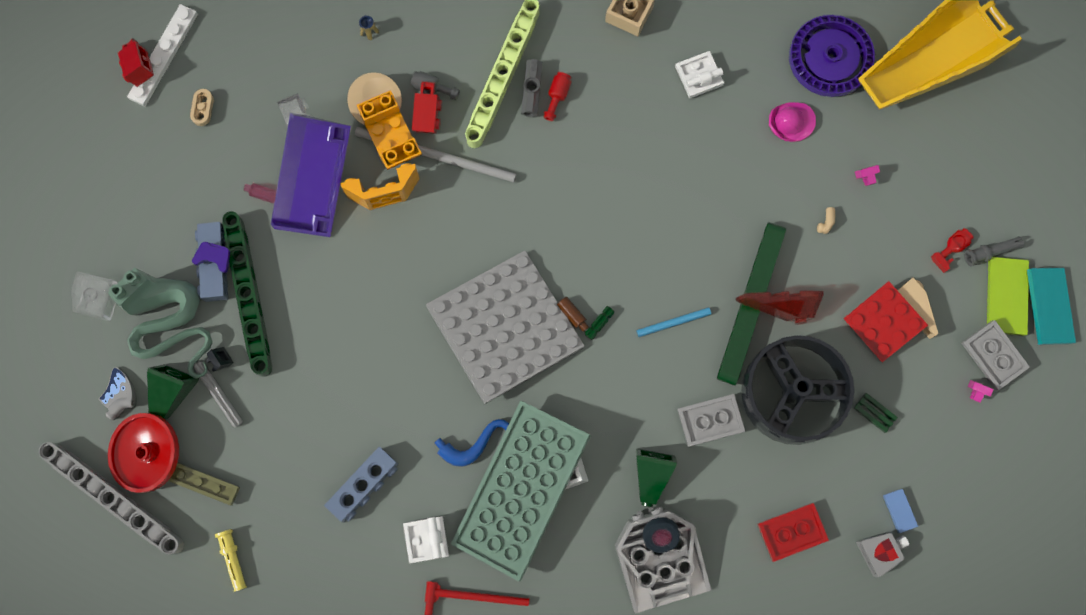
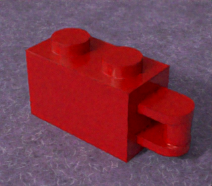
[118,38,154,87]
[412,81,442,134]

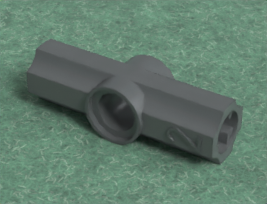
[521,59,543,117]

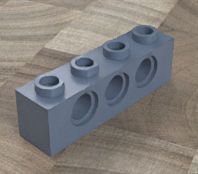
[324,447,398,522]

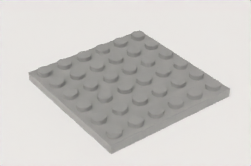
[426,251,584,404]

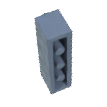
[195,222,228,302]

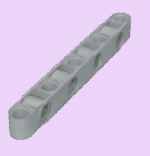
[39,442,184,554]

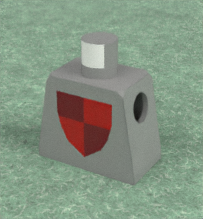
[856,533,909,577]

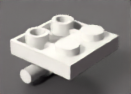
[675,51,724,99]
[403,516,449,563]

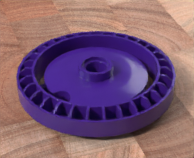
[789,15,875,97]

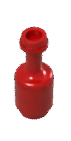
[543,72,572,121]

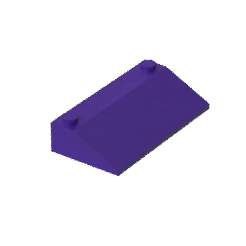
[271,113,351,237]

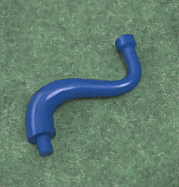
[434,419,509,467]

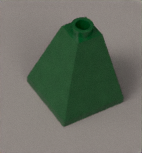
[147,364,199,419]
[636,449,677,507]

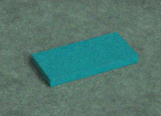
[1027,268,1076,345]

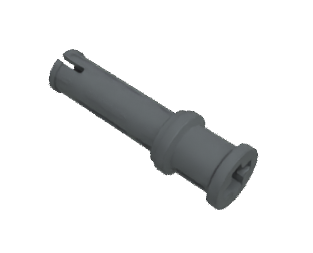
[964,236,1024,266]

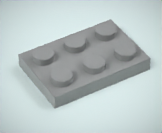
[961,320,1030,390]
[677,394,745,447]

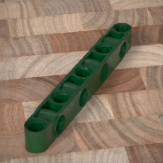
[222,211,272,377]

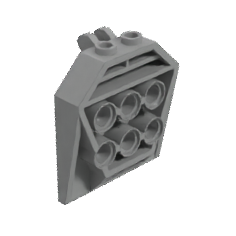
[615,507,711,614]

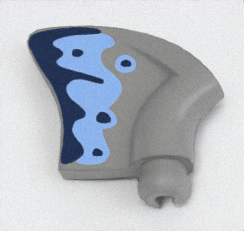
[98,367,136,420]

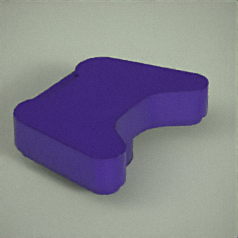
[192,242,230,273]

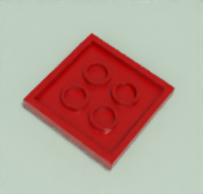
[843,281,928,362]

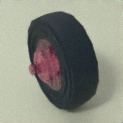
[643,517,680,553]

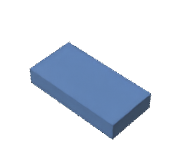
[883,489,918,533]

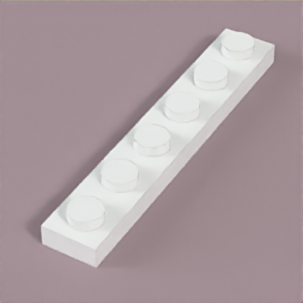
[127,4,198,107]

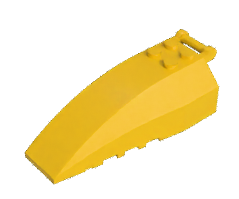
[858,0,1022,110]

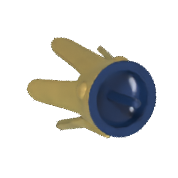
[359,15,379,40]

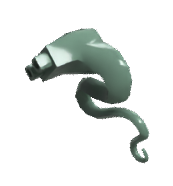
[108,267,213,379]

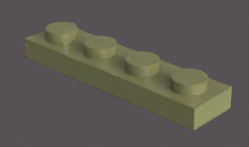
[168,463,240,506]

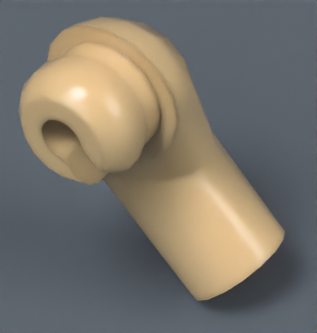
[817,207,835,234]

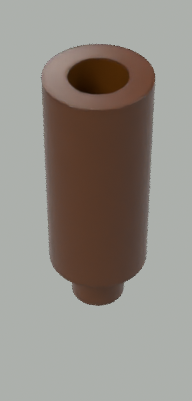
[557,296,589,332]

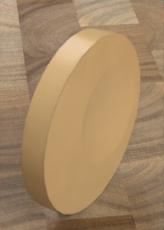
[347,73,402,125]

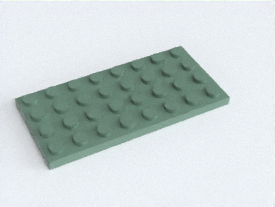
[451,400,591,581]

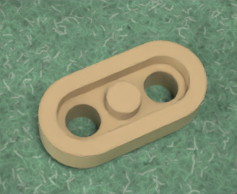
[190,89,214,126]

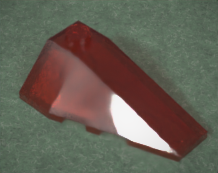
[736,290,824,325]

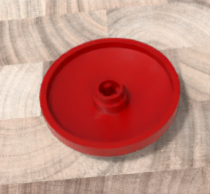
[108,413,179,493]

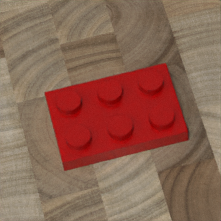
[757,503,829,562]

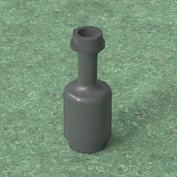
[411,71,460,100]

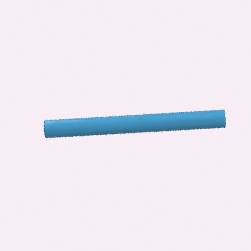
[636,307,711,337]

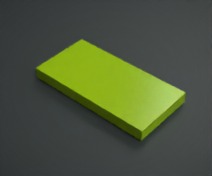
[987,257,1029,336]

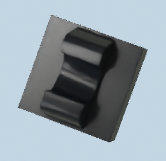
[206,347,234,372]

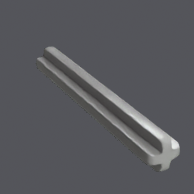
[194,361,243,428]

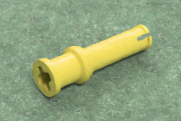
[215,529,247,592]

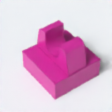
[854,165,880,186]
[967,380,994,403]

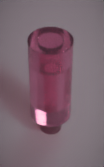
[244,183,276,204]

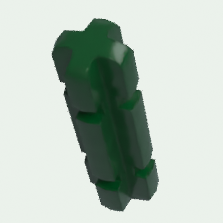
[585,306,615,340]

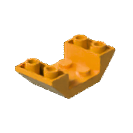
[357,90,422,170]
[340,163,420,210]

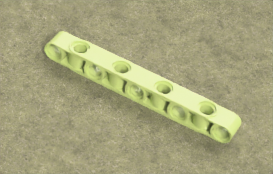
[465,0,539,148]

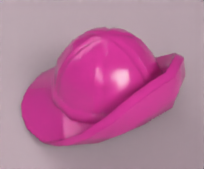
[769,102,816,142]

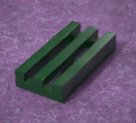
[853,393,898,433]

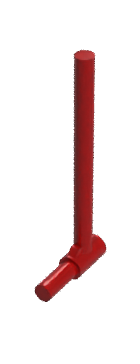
[424,581,530,615]

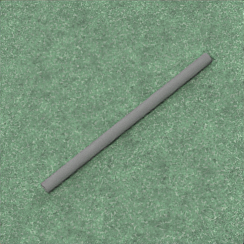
[355,127,517,183]

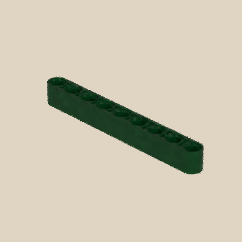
[717,222,787,386]

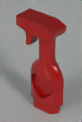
[931,228,974,273]

